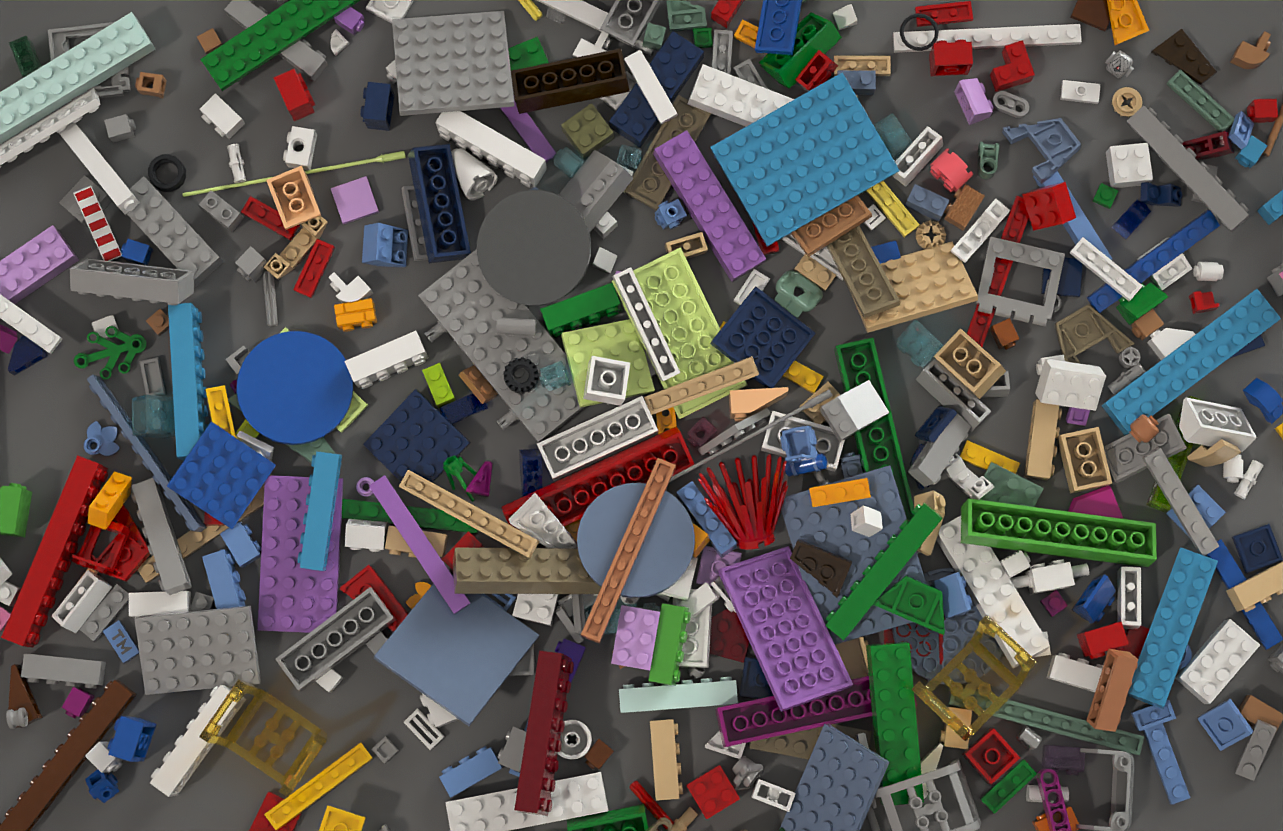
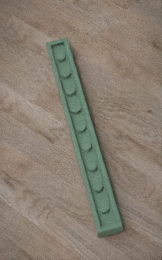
[948,685,1144,756]

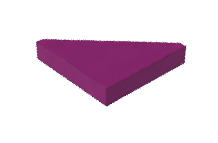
[466,461,493,497]

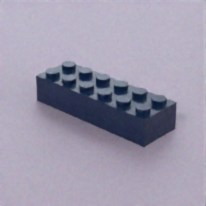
[609,31,704,148]
[408,144,471,263]

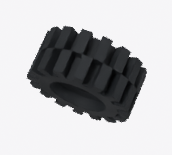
[503,357,539,394]

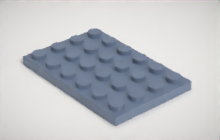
[780,724,889,831]

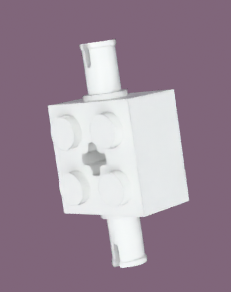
[1010,559,1089,595]

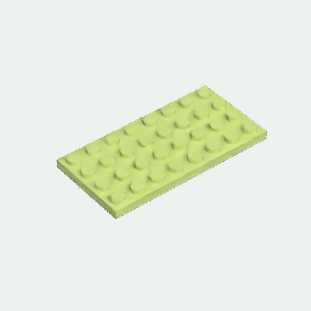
[611,247,747,419]

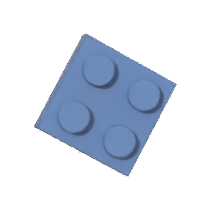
[1197,699,1254,751]

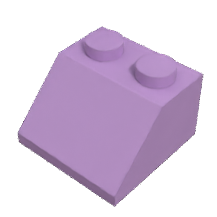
[954,78,993,125]

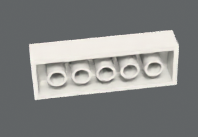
[687,64,794,127]
[435,111,547,188]
[537,396,658,481]
[150,685,247,797]

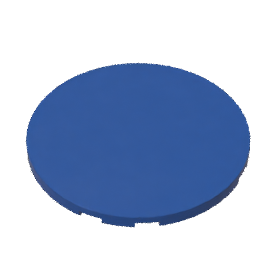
[237,331,353,445]

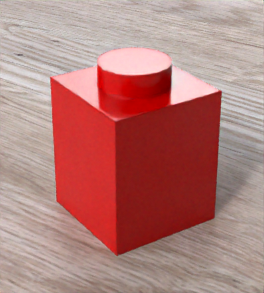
[1247,99,1278,123]

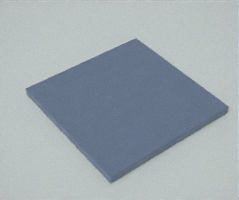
[374,573,539,726]

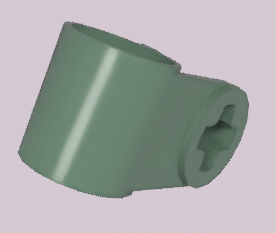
[978,142,999,180]

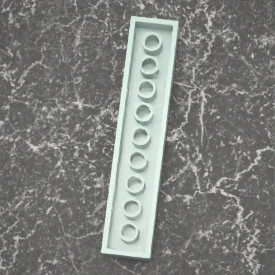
[0,12,156,144]

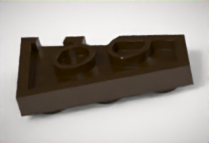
[1151,29,1217,85]
[790,539,852,598]

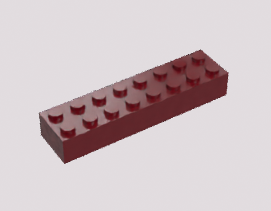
[514,651,574,816]

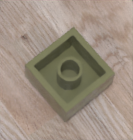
[561,103,614,160]

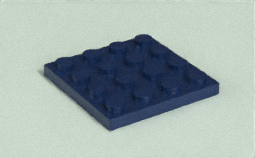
[710,286,816,388]
[363,389,471,498]

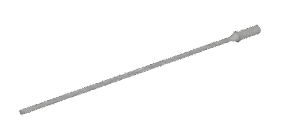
[670,390,833,482]

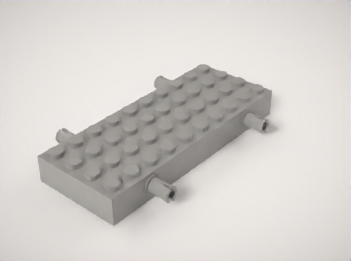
[418,249,587,443]

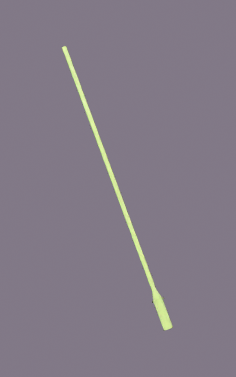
[182,151,406,197]

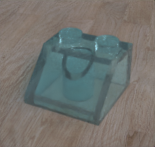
[896,319,944,368]

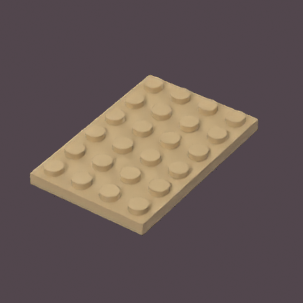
[851,241,978,333]

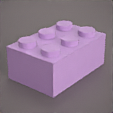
[611,605,660,670]

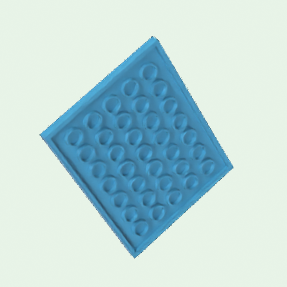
[710,72,900,247]

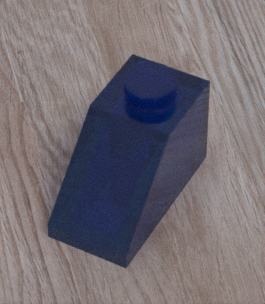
[8,335,48,376]

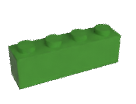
[648,603,691,686]

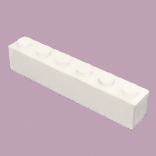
[612,267,680,381]

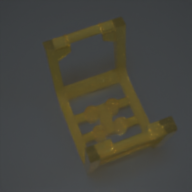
[912,615,1037,741]
[199,679,327,797]

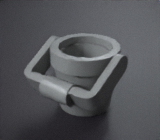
[732,756,764,790]

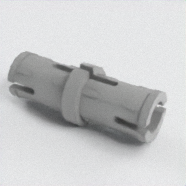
[1107,362,1146,395]

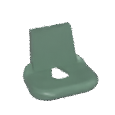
[774,270,823,318]

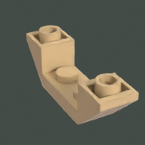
[264,216,328,280]

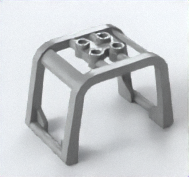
[867,759,981,831]

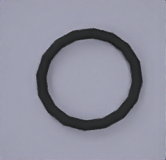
[900,13,939,51]

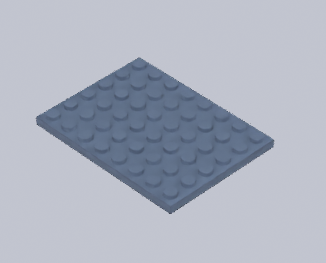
[781,465,927,644]

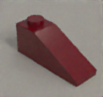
[1182,131,1234,160]

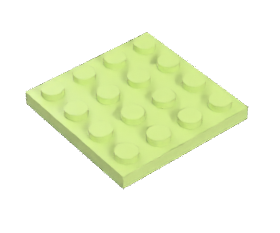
[561,319,655,408]

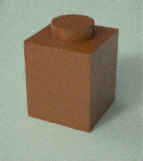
[990,318,1019,350]

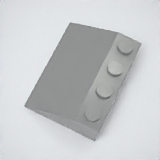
[558,150,633,233]

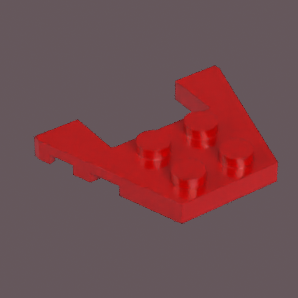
[71,504,150,582]

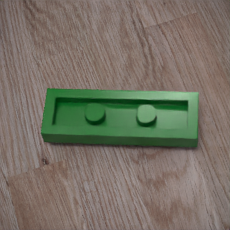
[980,759,1037,814]

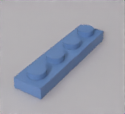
[1143,723,1190,804]

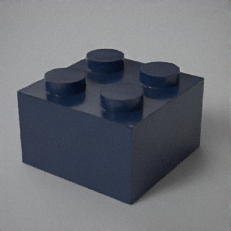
[360,82,395,131]

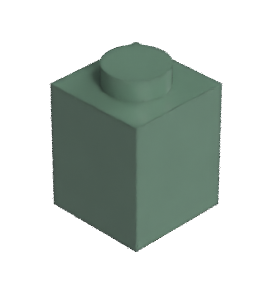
[642,23,666,51]

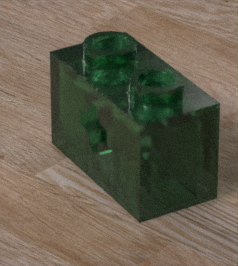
[9,36,42,78]

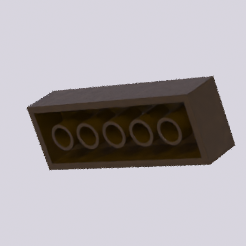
[511,49,630,114]

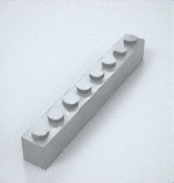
[1127,106,1249,233]

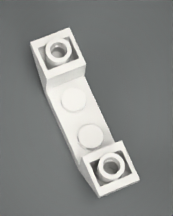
[943,453,994,500]

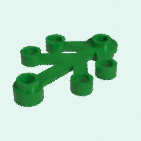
[74,325,146,379]

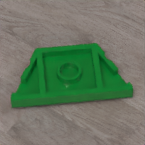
[873,576,945,635]

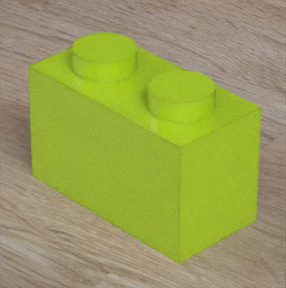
[422,363,456,408]

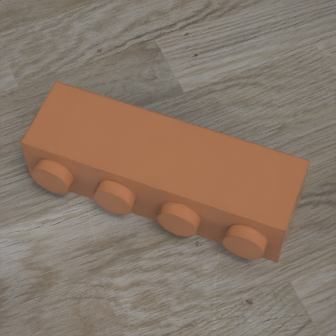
[1086,649,1138,732]

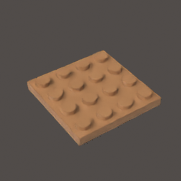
[791,195,872,257]

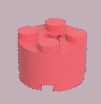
[930,148,973,193]

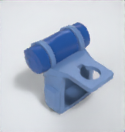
[780,426,828,477]

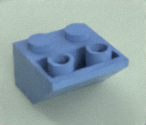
[362,223,408,267]
[931,572,972,620]

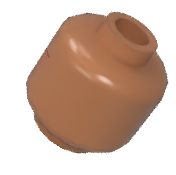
[1129,414,1159,443]

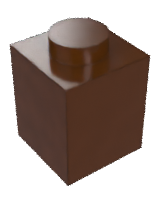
[584,739,614,770]

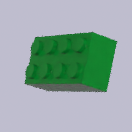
[540,283,621,338]

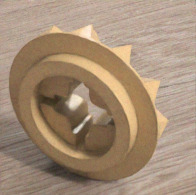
[1112,87,1142,118]
[916,220,946,249]

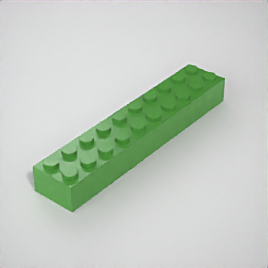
[961,498,1157,567]

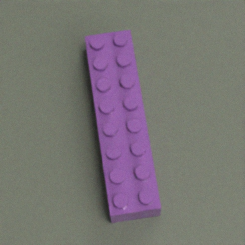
[653,130,766,282]

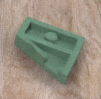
[666,0,707,32]

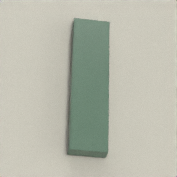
[1167,69,1235,132]

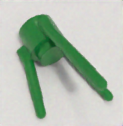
[443,456,477,502]

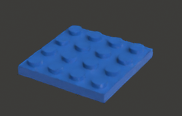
[166,422,276,529]

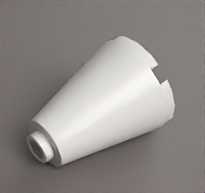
[451,148,498,200]

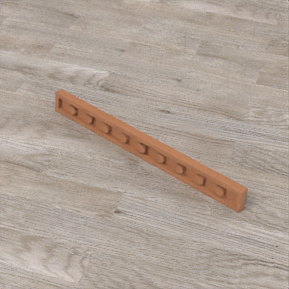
[581,458,676,644]

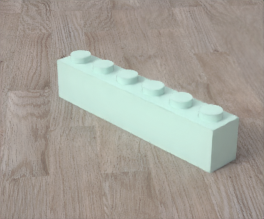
[619,677,738,713]

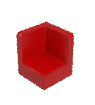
[1189,291,1219,314]

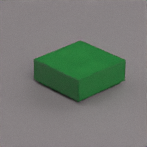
[693,27,713,48]

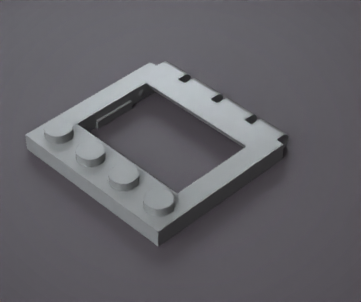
[48,22,131,102]
[975,237,1065,326]

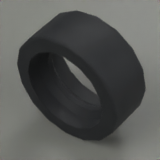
[148,154,186,192]

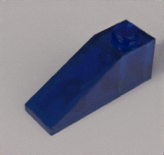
[519,449,542,497]

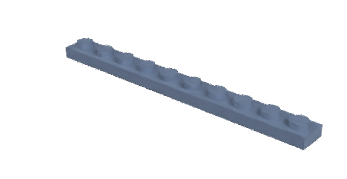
[87,374,207,532]

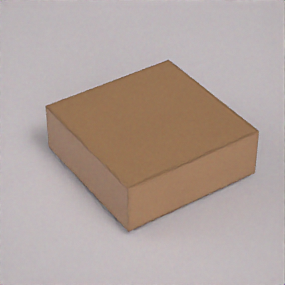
[197,28,222,54]

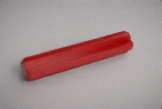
[629,781,674,830]

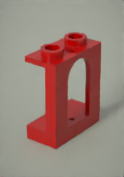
[72,519,131,574]

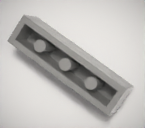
[916,359,991,432]
[908,413,971,487]
[21,654,106,689]

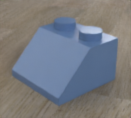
[1166,485,1226,538]

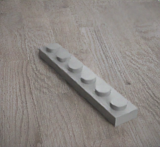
[1142,447,1219,556]

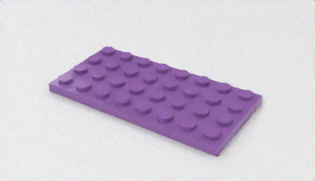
[257,475,343,633]
[718,546,853,712]

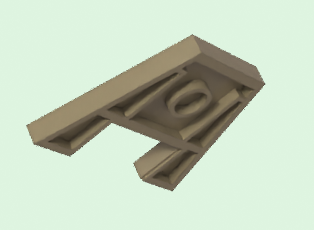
[1055,304,1135,364]

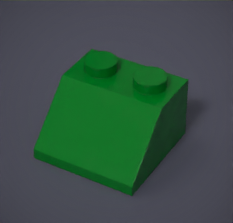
[1116,282,1168,326]

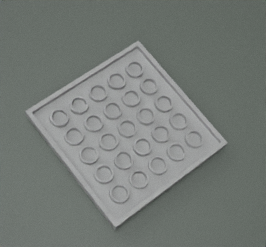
[392,11,514,116]

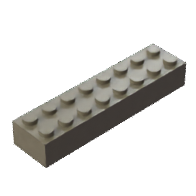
[453,548,601,594]

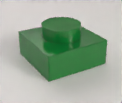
[1092,183,1118,209]

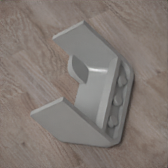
[1076,748,1134,831]

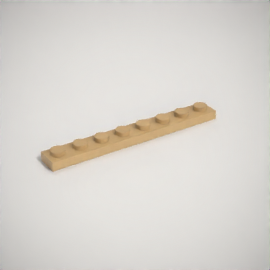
[399,470,539,558]
[138,482,265,583]

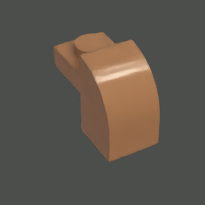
[1230,31,1271,69]

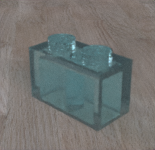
[874,113,913,160]

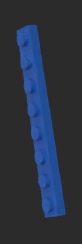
[1087,210,1220,313]

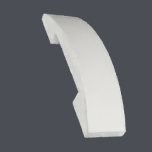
[951,199,1010,263]

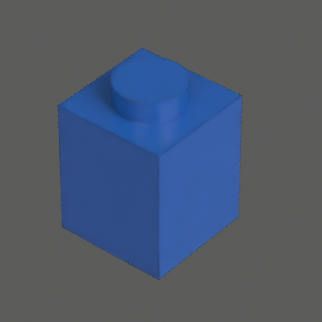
[121,239,153,265]

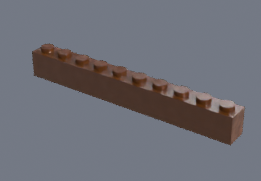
[0,680,137,831]

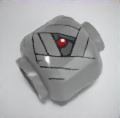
[1105,50,1134,79]

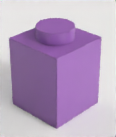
[334,7,365,35]

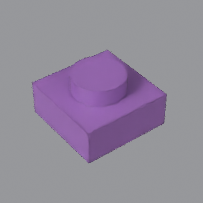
[1066,407,1090,426]

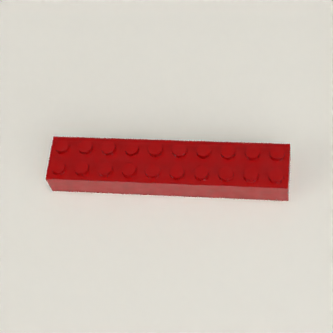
[501,426,694,531]
[1,455,108,648]

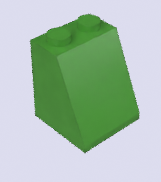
[0,483,32,538]

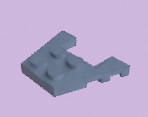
[1002,118,1081,184]

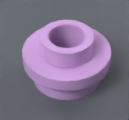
[356,477,374,497]

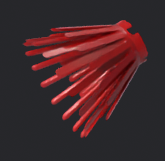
[698,454,788,550]

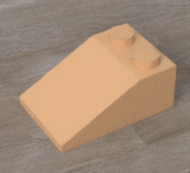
[266,166,321,230]
[729,387,788,422]

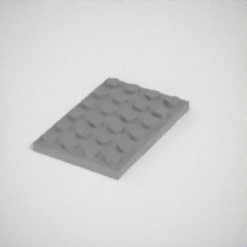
[135,605,261,695]

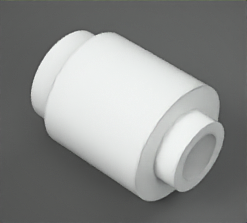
[1193,262,1224,281]
[1223,454,1243,483]

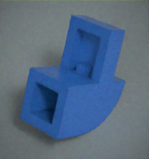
[1243,378,1283,424]

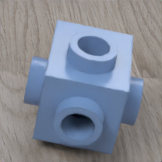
[655,199,687,230]

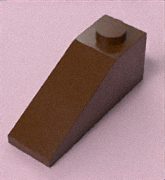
[8,664,43,728]

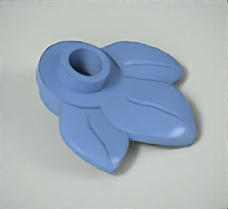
[84,421,120,456]

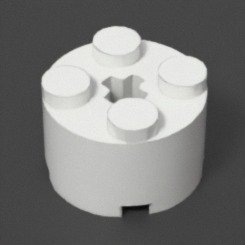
[558,720,592,759]

